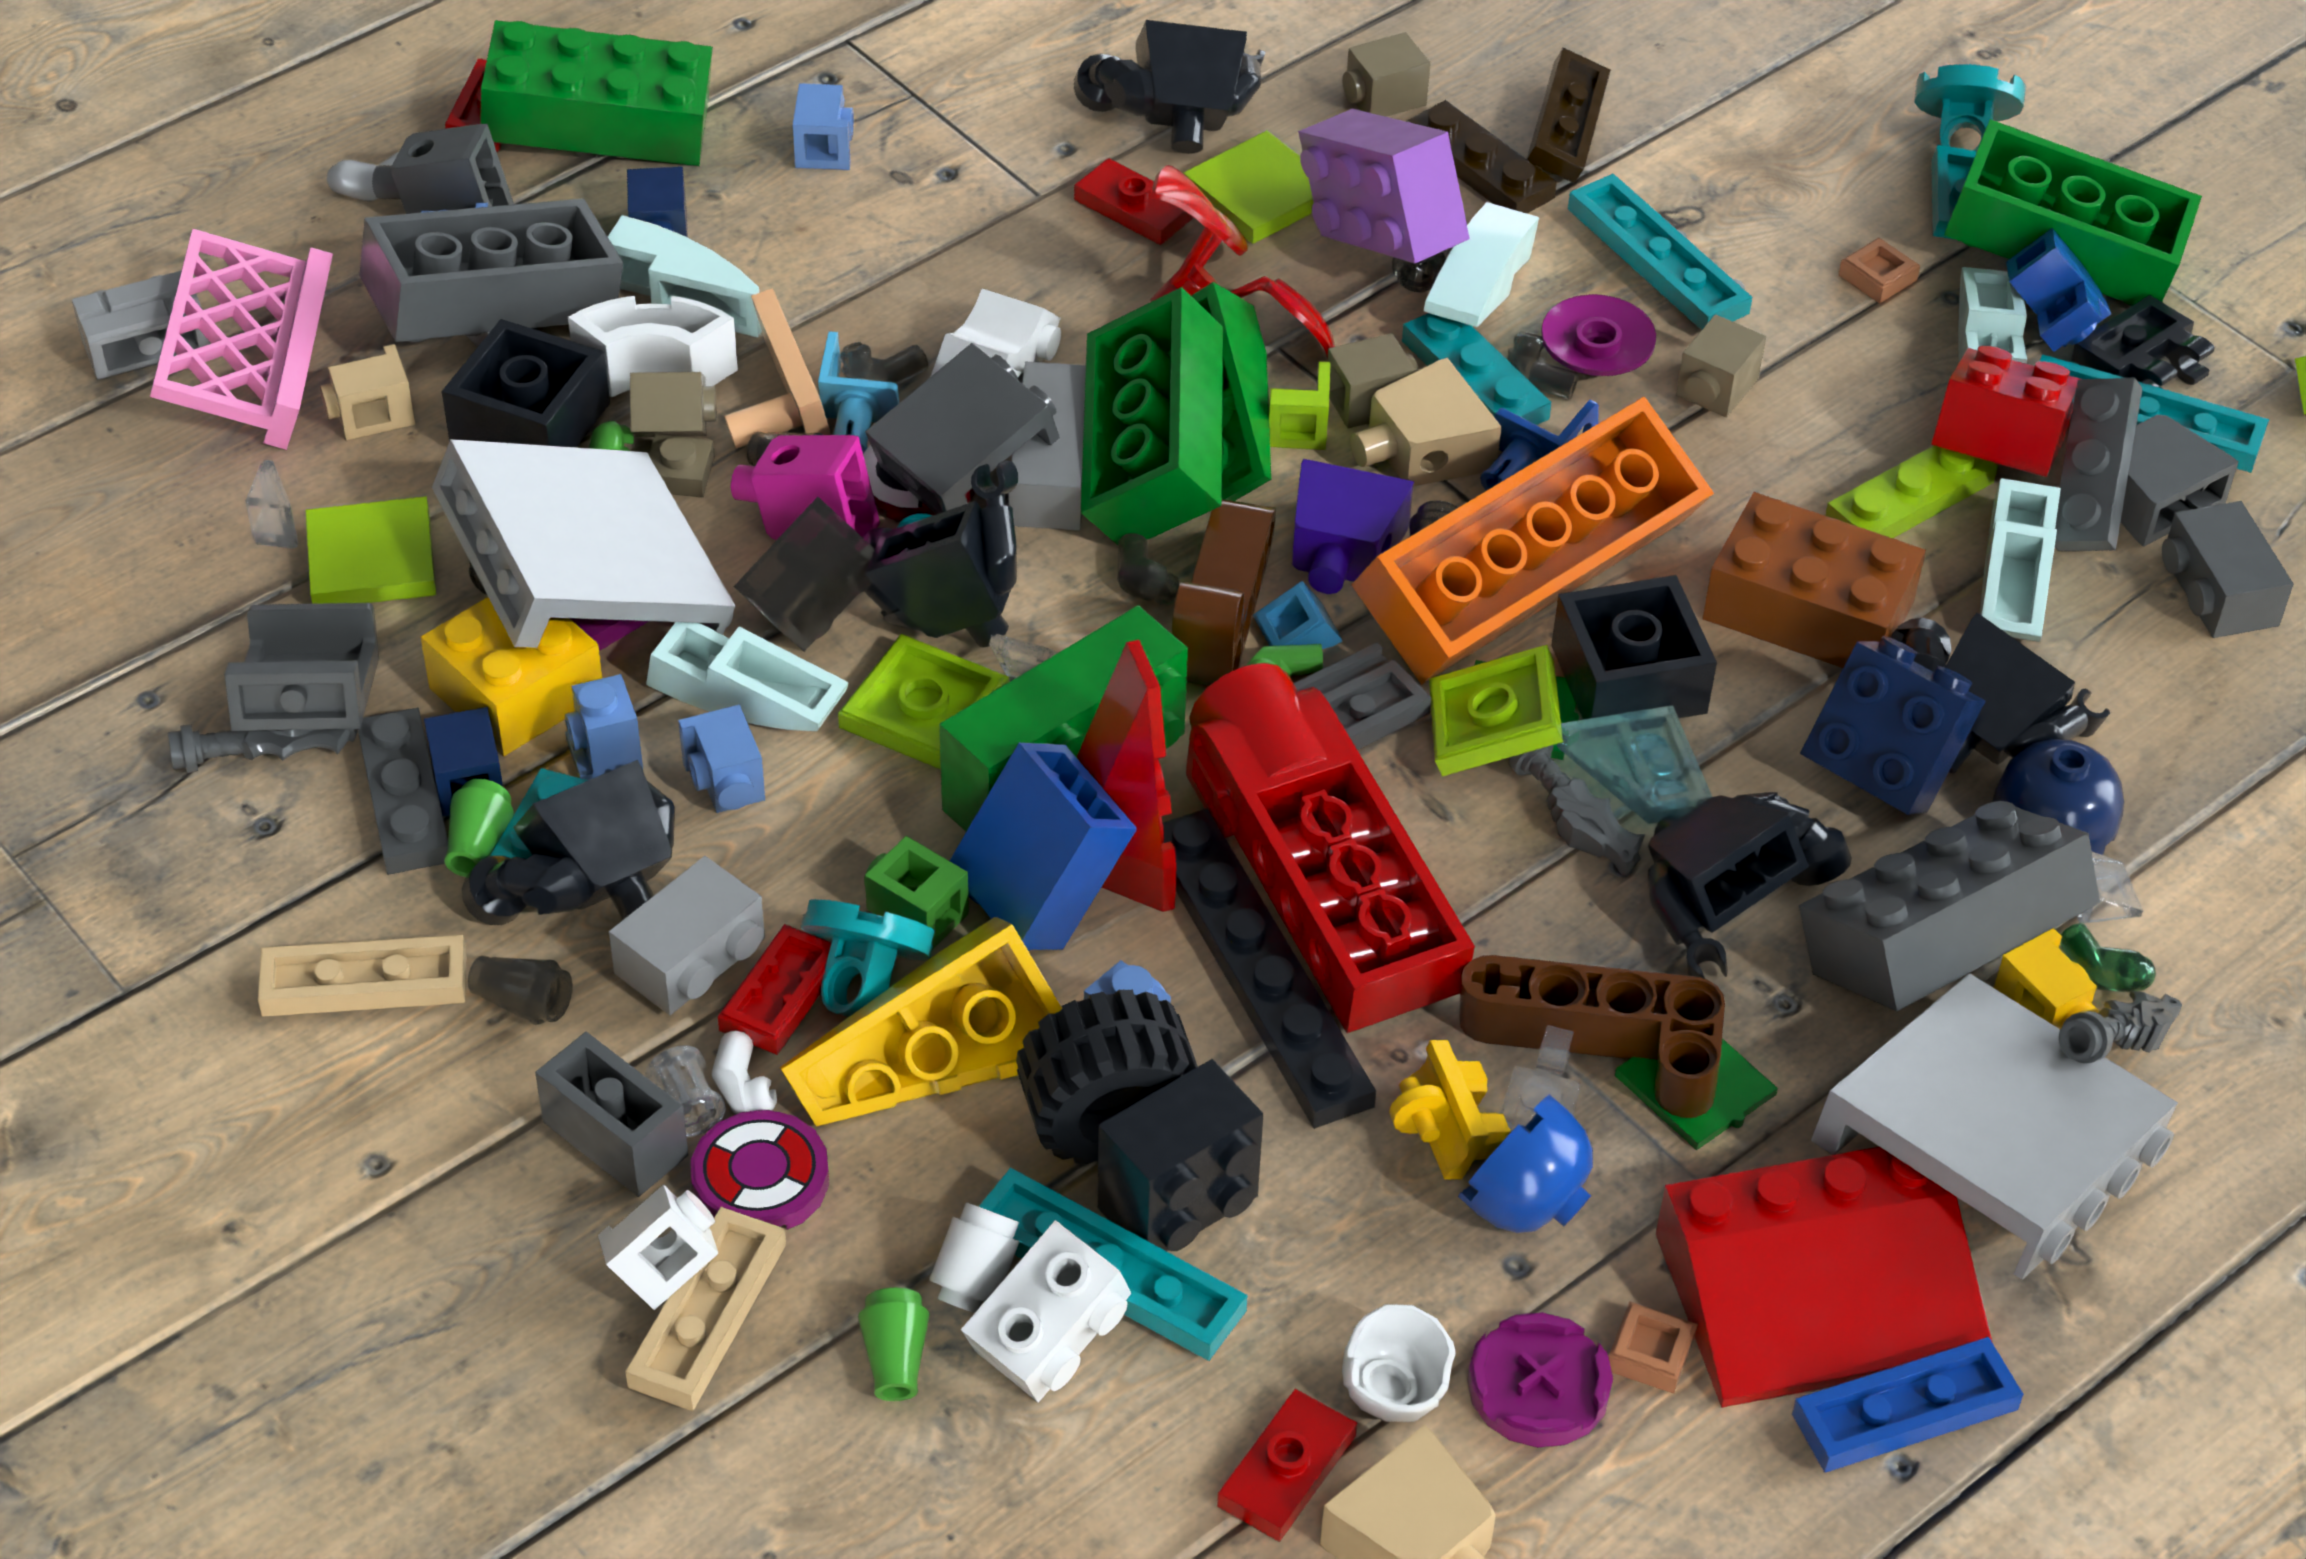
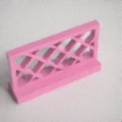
[150,229,333,450]

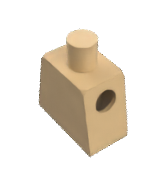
[1350,358,1501,486]
[1320,1424,1496,1559]

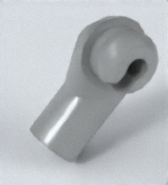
[327,152,399,201]

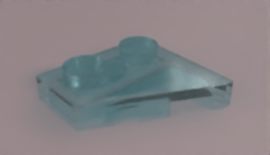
[1556,705,1712,824]

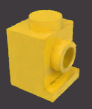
[1994,928,2099,1030]

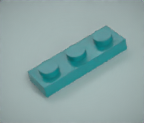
[1402,313,1552,425]

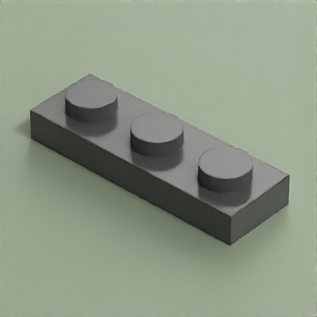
[2055,377,2142,551]
[358,707,448,875]

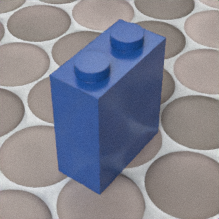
[949,742,1137,951]

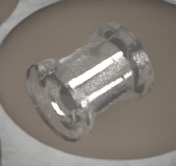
[645,1045,726,1137]

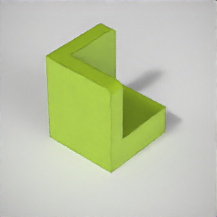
[1269,361,1330,450]

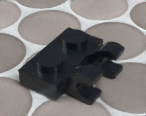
[2072,295,2215,389]

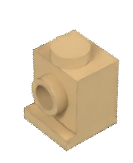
[320,344,415,441]

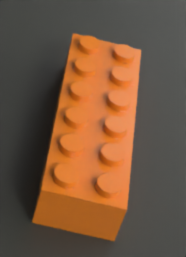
[1351,396,1714,685]

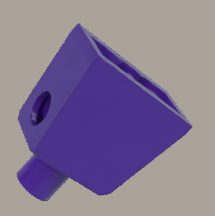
[1292,459,1414,594]

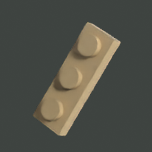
[258,935,466,1017]
[625,1207,786,1411]

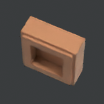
[1839,238,1921,304]
[1608,1301,1698,1394]

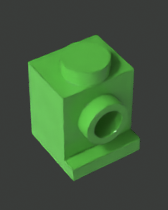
[864,836,969,949]

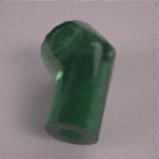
[2060,923,2156,992]

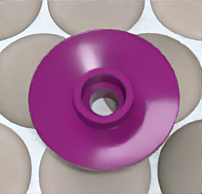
[1541,294,1656,376]

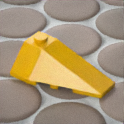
[779,917,1062,1127]

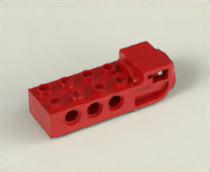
[1186,663,1475,1034]

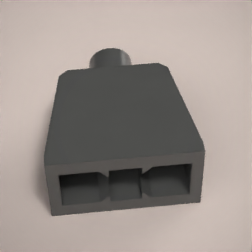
[372,124,514,214]
[2121,415,2238,547]

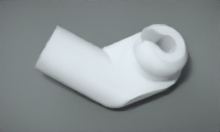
[712,1031,777,1115]

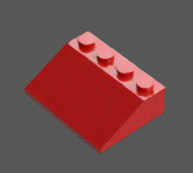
[1655,1146,1993,1408]

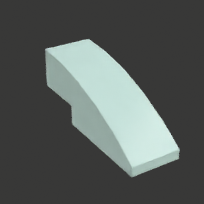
[1423,202,1539,327]
[608,215,761,337]
[1958,267,2027,364]
[1980,478,2061,642]
[646,622,848,731]

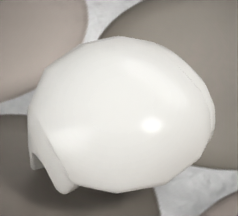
[1342,1304,1456,1422]

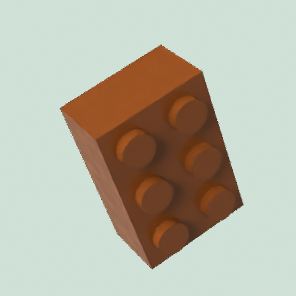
[1702,492,1926,668]

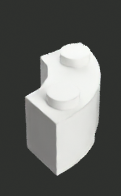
[931,289,1061,383]
[568,296,738,397]

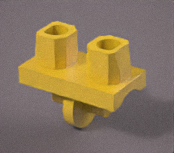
[1389,1040,1511,1179]

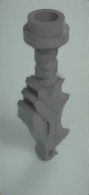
[168,724,358,773]
[1509,745,1645,876]
[2059,990,2182,1063]

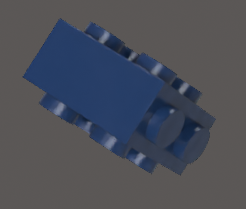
[1800,636,1986,815]

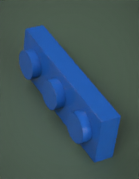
[1792,1337,2024,1473]

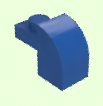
[2006,228,2111,352]

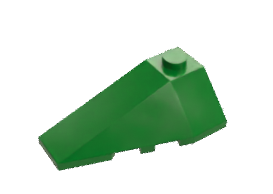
[1191,282,1272,501]

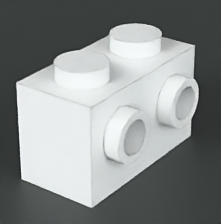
[961,1220,1131,1402]

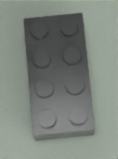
[359,198,623,342]
[1799,801,2100,1011]

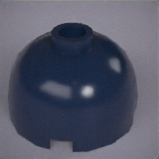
[1992,739,2124,861]

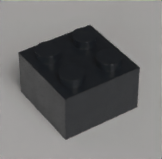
[441,319,610,447]
[1551,575,1717,734]
[1097,1059,1264,1252]

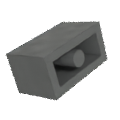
[2162,501,2294,638]
[535,1032,689,1197]

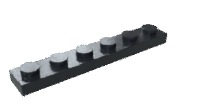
[1163,809,1377,1129]

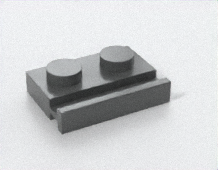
[1294,642,1431,750]

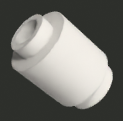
[929,1202,1020,1313]

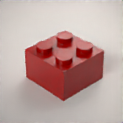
[1931,346,2082,477]

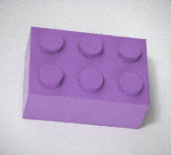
[1298,109,1470,263]

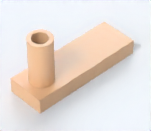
[724,288,831,449]

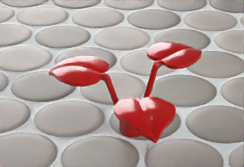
[1150,165,1335,360]

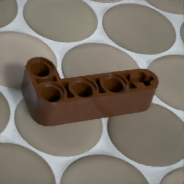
[1171,499,1276,686]
[1459,955,1725,1118]

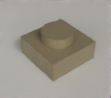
[649,434,715,497]

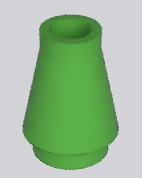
[444,779,514,877]
[858,1287,930,1401]

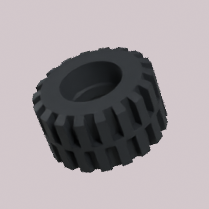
[1016,990,1198,1165]

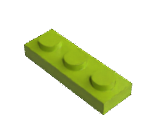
[1825,446,1998,538]

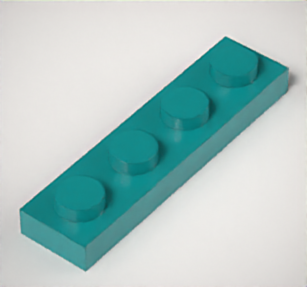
[1568,173,1753,330]
[2039,354,2269,473]
[978,1167,1248,1361]

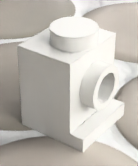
[598,1184,719,1310]

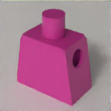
[731,435,880,561]

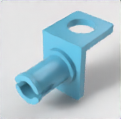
[818,331,899,453]

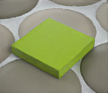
[1183,130,1314,244]
[305,496,437,604]
[838,634,1009,770]
[1429,645,1563,777]

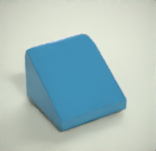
[1253,581,1343,649]

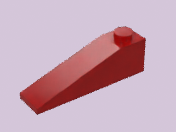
[1077,640,1177,912]

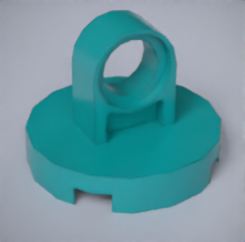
[1914,64,2026,151]
[800,899,935,1018]

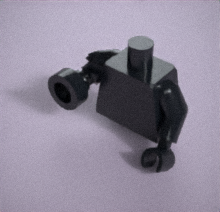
[1073,20,1266,154]
[853,460,1018,648]
[1891,613,2110,774]
[462,760,675,925]
[1647,792,1852,979]

